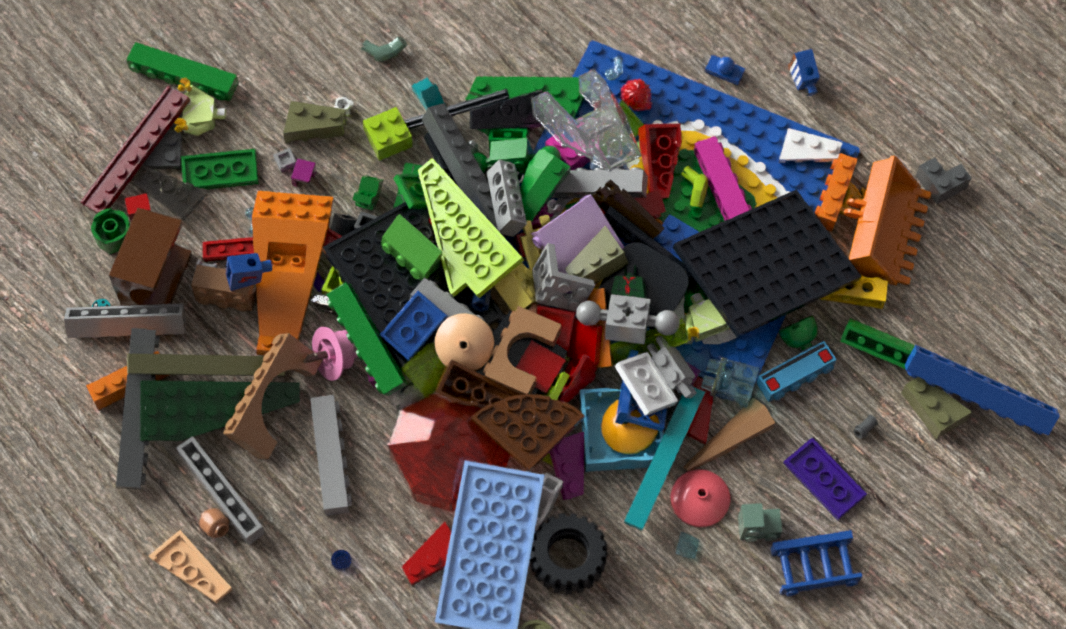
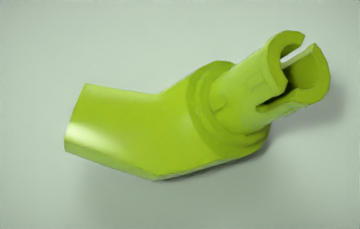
[681,166,708,208]

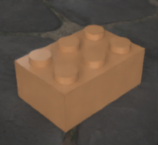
[191,264,257,312]

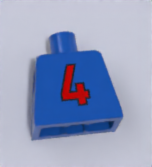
[226,253,272,291]

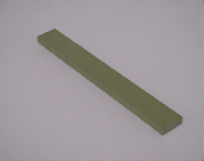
[127,353,285,377]

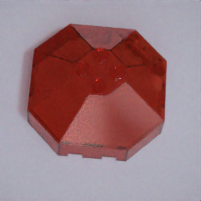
[388,394,510,512]

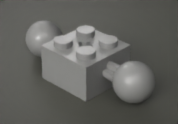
[576,294,680,344]

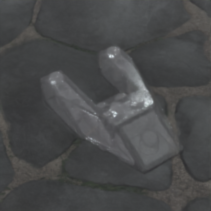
[531,69,641,172]

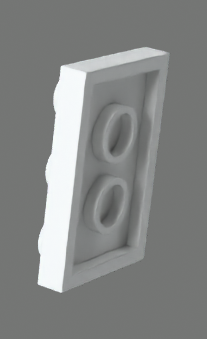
[615,352,678,416]

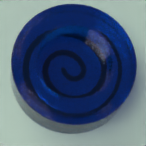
[331,550,352,571]

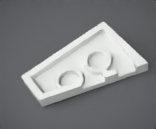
[779,128,842,163]

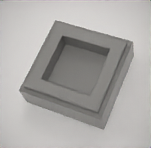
[273,148,296,172]

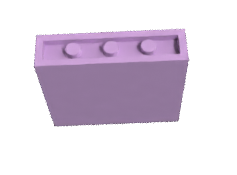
[531,195,624,294]

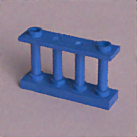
[770,530,863,596]

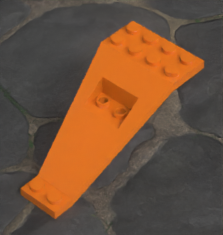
[252,191,333,355]

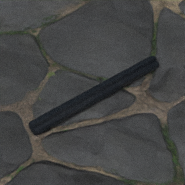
[404,89,510,130]

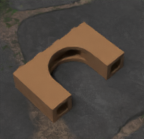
[483,306,562,395]

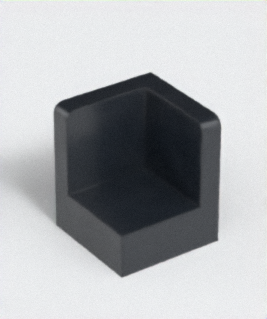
[331,213,357,236]

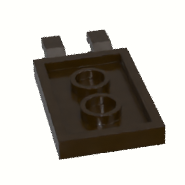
[592,179,664,239]

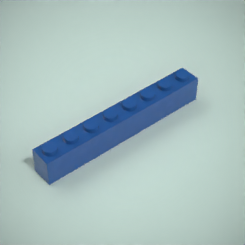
[905,344,1060,436]

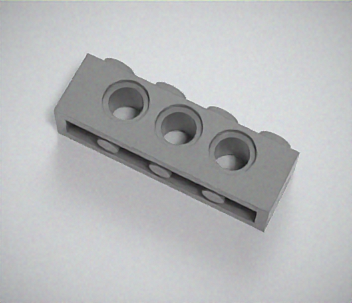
[487,159,527,237]

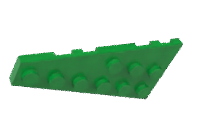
[470,76,592,126]

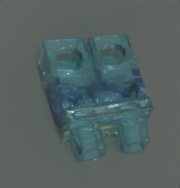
[701,357,759,408]

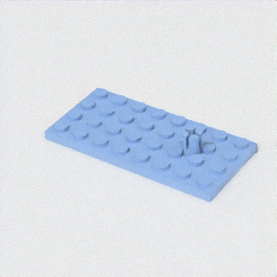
[435,461,545,629]

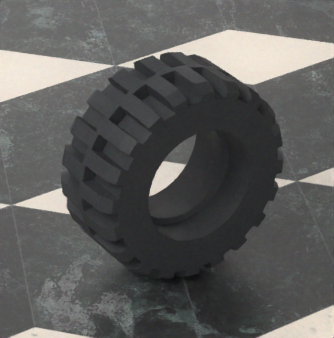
[530,513,607,595]

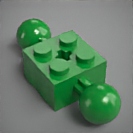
[472,138,561,179]

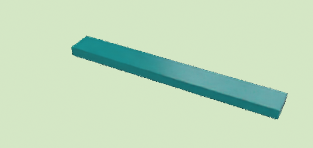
[624,387,705,531]

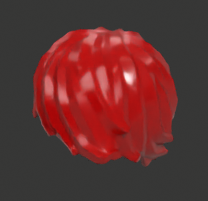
[620,79,652,111]

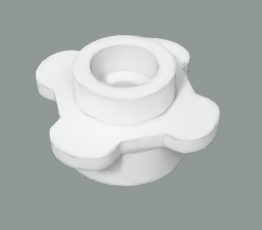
[334,97,354,116]

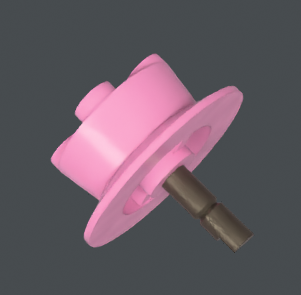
[303,327,357,381]

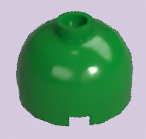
[779,315,818,350]

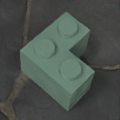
[738,503,782,542]

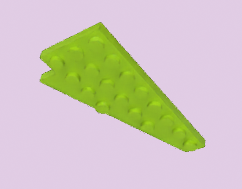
[418,158,524,298]

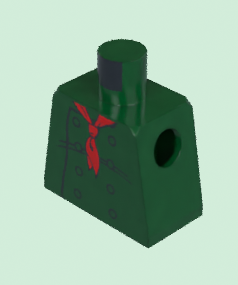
[608,265,647,306]

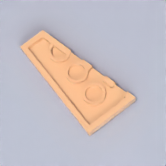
[149,530,232,603]

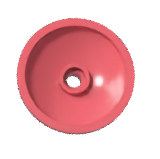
[671,469,730,527]

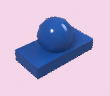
[705,55,746,86]

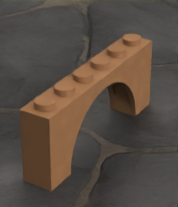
[223,333,323,459]

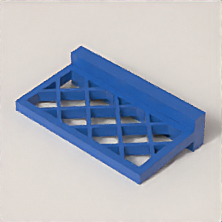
[615,350,670,432]

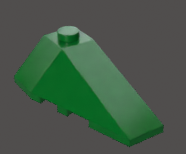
[520,149,570,230]

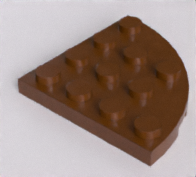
[471,394,585,472]

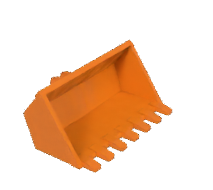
[844,155,931,286]

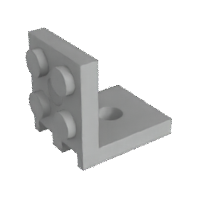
[532,243,595,312]

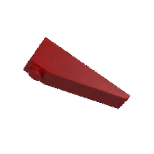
[638,123,682,199]
[557,354,597,403]

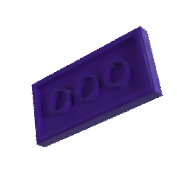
[783,437,867,521]

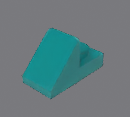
[412,77,446,111]

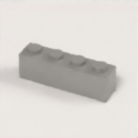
[409,278,485,344]

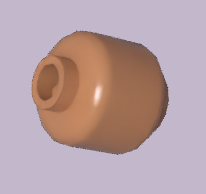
[199,508,230,538]

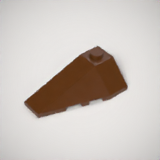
[435,359,519,408]

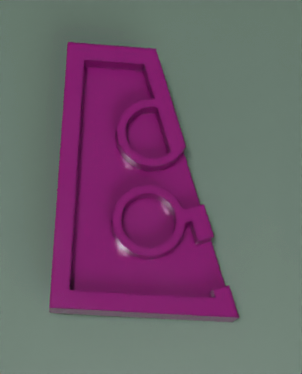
[549,431,584,500]

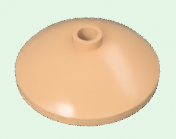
[435,313,494,371]

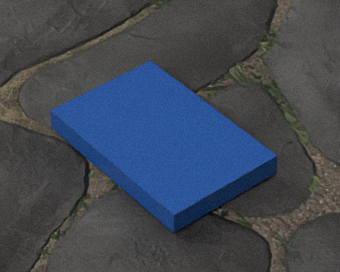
[380,291,448,361]

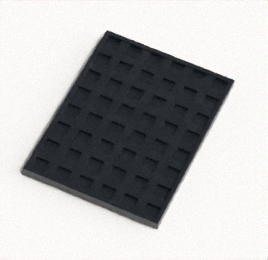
[673,190,862,338]

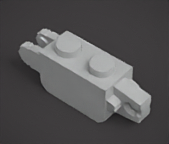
[647,335,696,398]

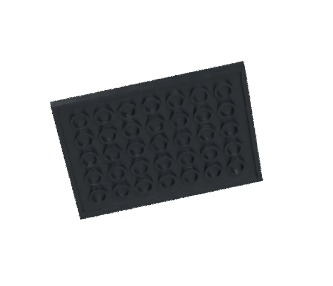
[322,202,503,374]

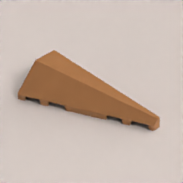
[684,398,775,472]

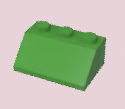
[381,214,442,281]

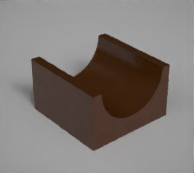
[109,208,192,306]

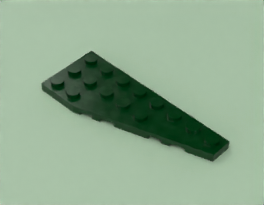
[140,381,300,441]

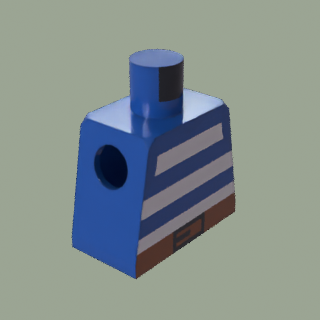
[788,49,820,96]

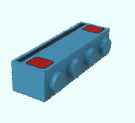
[756,341,837,402]

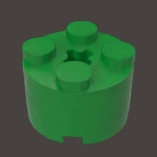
[91,209,130,254]

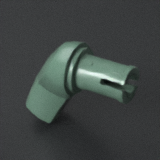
[361,37,407,62]

